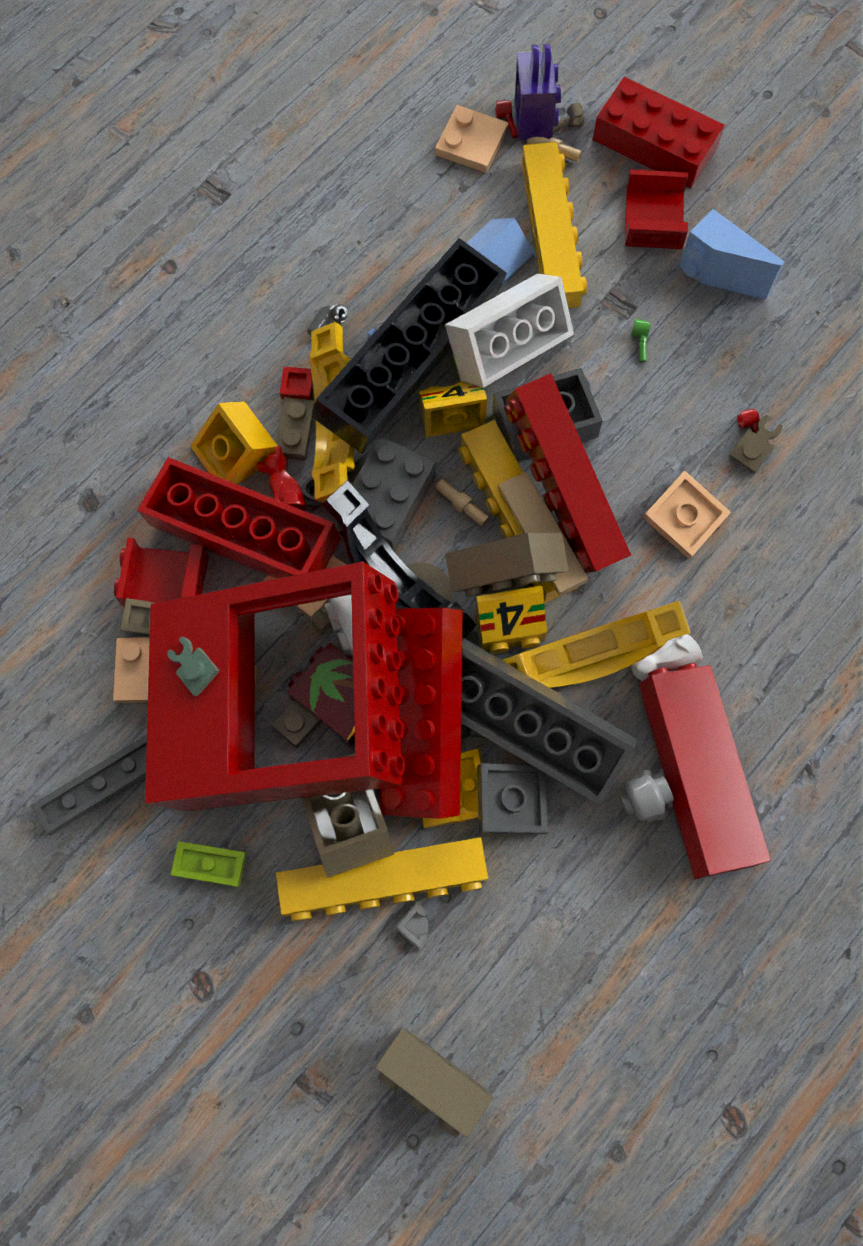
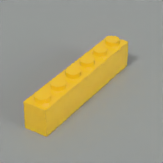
[521,142,587,308]
[458,420,578,604]
[276,837,488,922]

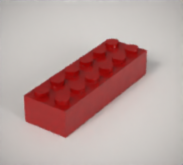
[504,373,631,573]
[137,457,341,579]
[380,608,463,819]

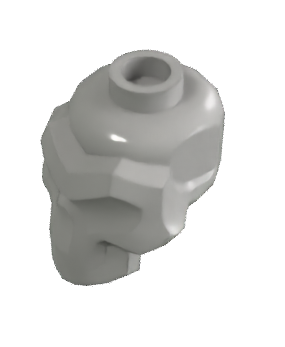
[620,770,674,822]

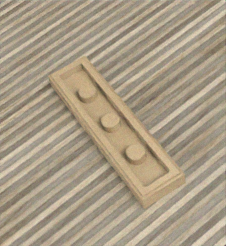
[498,471,589,596]

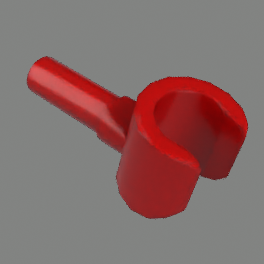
[495,100,518,139]
[737,409,769,443]

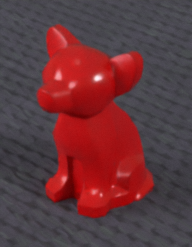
[256,446,306,511]

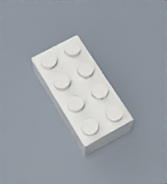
[445,274,574,388]

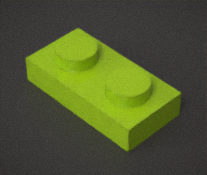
[171,841,247,888]

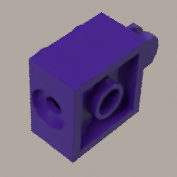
[514,44,561,140]

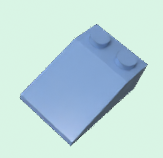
[679,209,784,299]

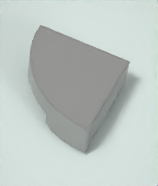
[394,901,429,951]

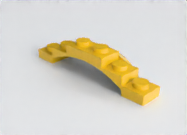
[309,322,354,503]
[502,600,691,688]

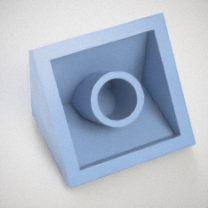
[467,218,534,287]

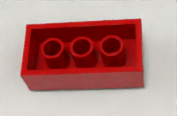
[592,77,725,188]

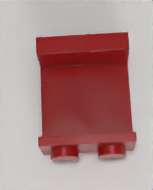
[625,169,688,250]
[114,538,209,607]

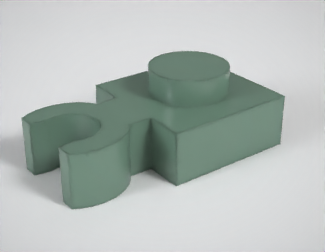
[167,636,220,696]

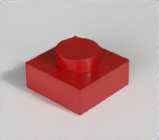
[279,367,313,400]

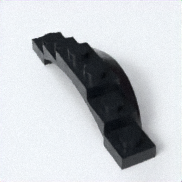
[322,480,477,640]

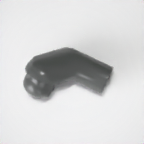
[307,304,348,336]

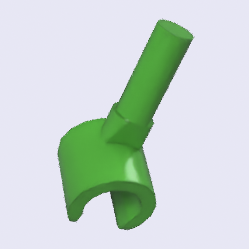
[631,319,651,363]

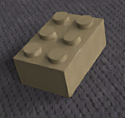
[445,532,569,597]
[302,753,394,878]
[375,1027,493,1138]

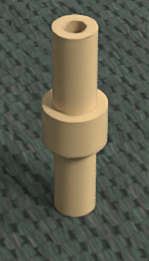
[527,137,582,162]
[435,479,490,527]

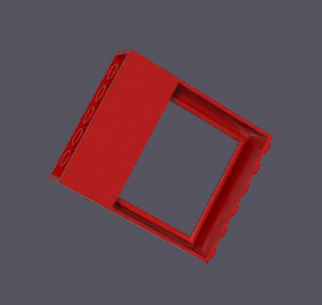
[145,562,405,812]

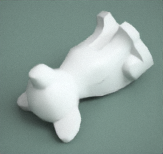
[630,634,703,682]

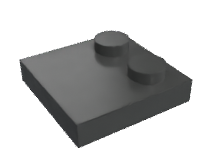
[477,763,548,834]

